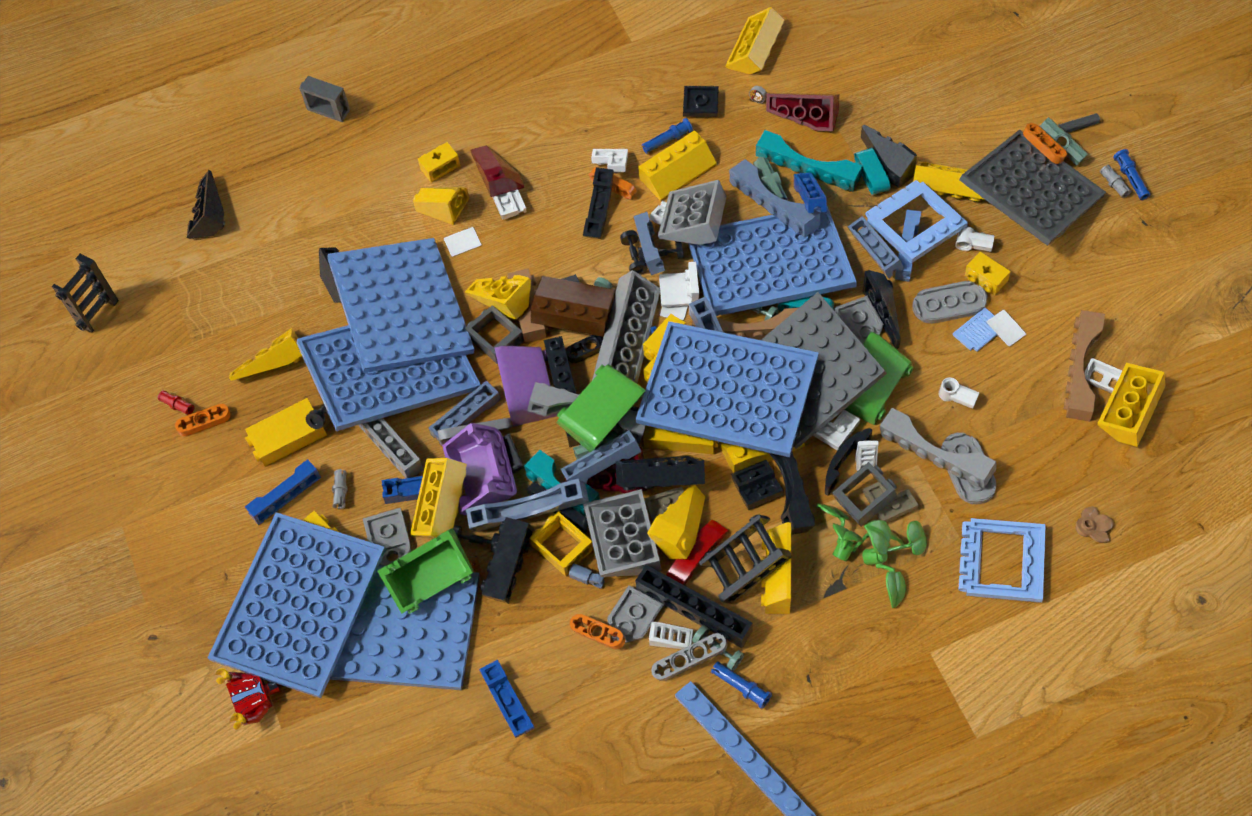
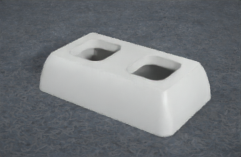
[1084,359,1122,393]

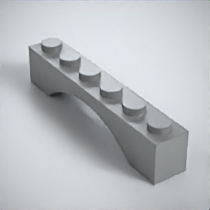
[527,382,645,444]
[880,408,996,488]

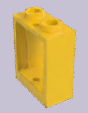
[530,512,594,576]

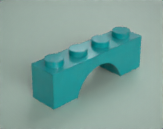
[524,450,600,517]

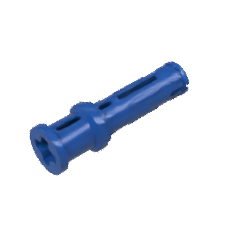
[641,118,693,154]
[1113,149,1151,200]
[711,662,772,709]

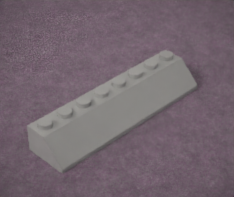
[592,270,660,410]

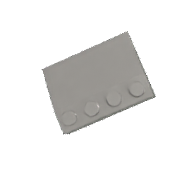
[658,180,727,245]
[584,489,662,577]

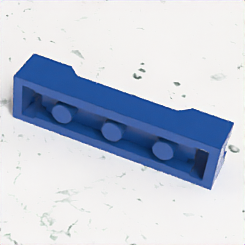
[794,172,827,213]
[245,459,321,525]
[382,476,463,504]

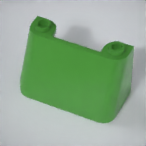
[844,332,913,425]
[556,364,646,452]
[377,528,474,614]

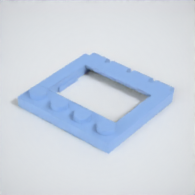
[865,180,968,263]
[958,518,1045,603]

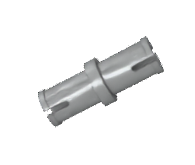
[1100,165,1131,198]
[332,469,348,509]

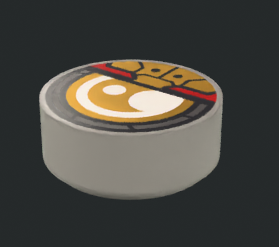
[749,86,767,103]

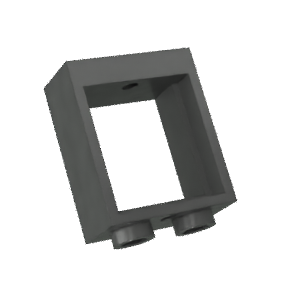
[299,76,350,122]
[465,305,524,364]
[832,462,897,527]

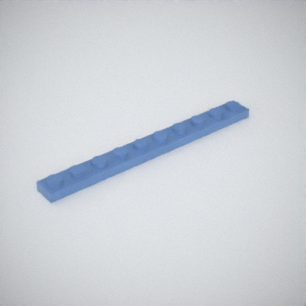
[675,681,816,816]

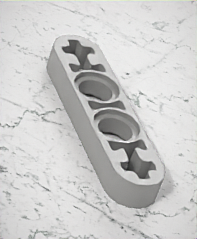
[438,418,512,440]
[651,633,728,681]

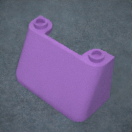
[495,346,557,427]
[442,423,517,515]

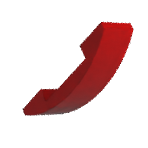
[666,519,729,585]

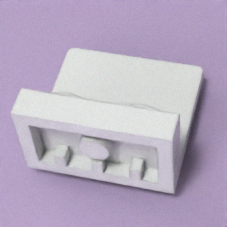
[659,262,699,307]

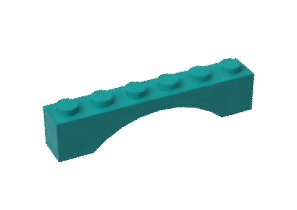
[756,130,863,192]

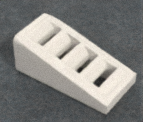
[855,441,878,471]
[649,622,693,649]

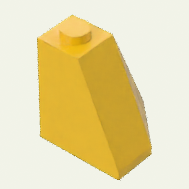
[413,187,469,225]

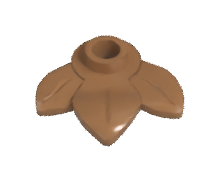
[1076,506,1114,543]

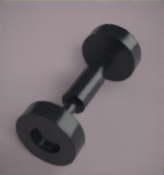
[620,230,648,275]
[637,241,684,262]
[306,404,327,429]
[453,525,500,553]

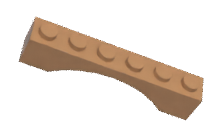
[692,308,798,340]
[1063,310,1105,422]

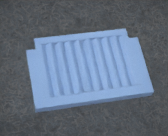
[953,308,998,351]

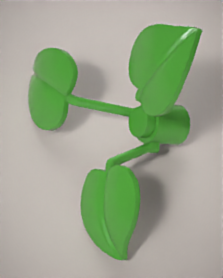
[816,504,904,561]
[862,520,927,608]

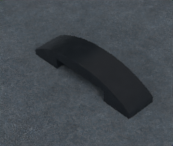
[583,167,614,239]
[825,428,872,496]

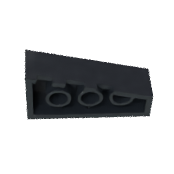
[616,455,705,490]
[481,517,535,604]

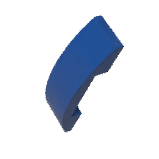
[479,659,534,738]

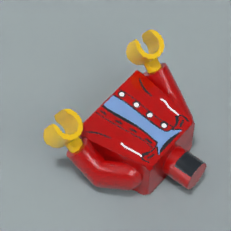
[215,668,280,730]

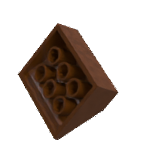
[531,276,615,337]

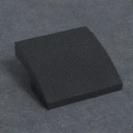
[731,460,784,510]

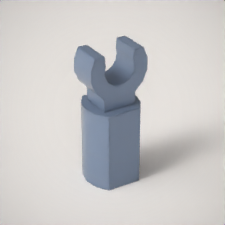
[569,563,605,589]

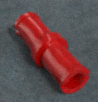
[158,390,194,415]

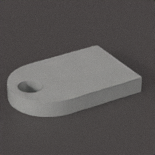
[363,507,411,566]

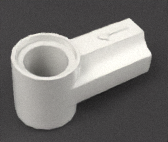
[956,227,994,252]
[939,377,979,409]

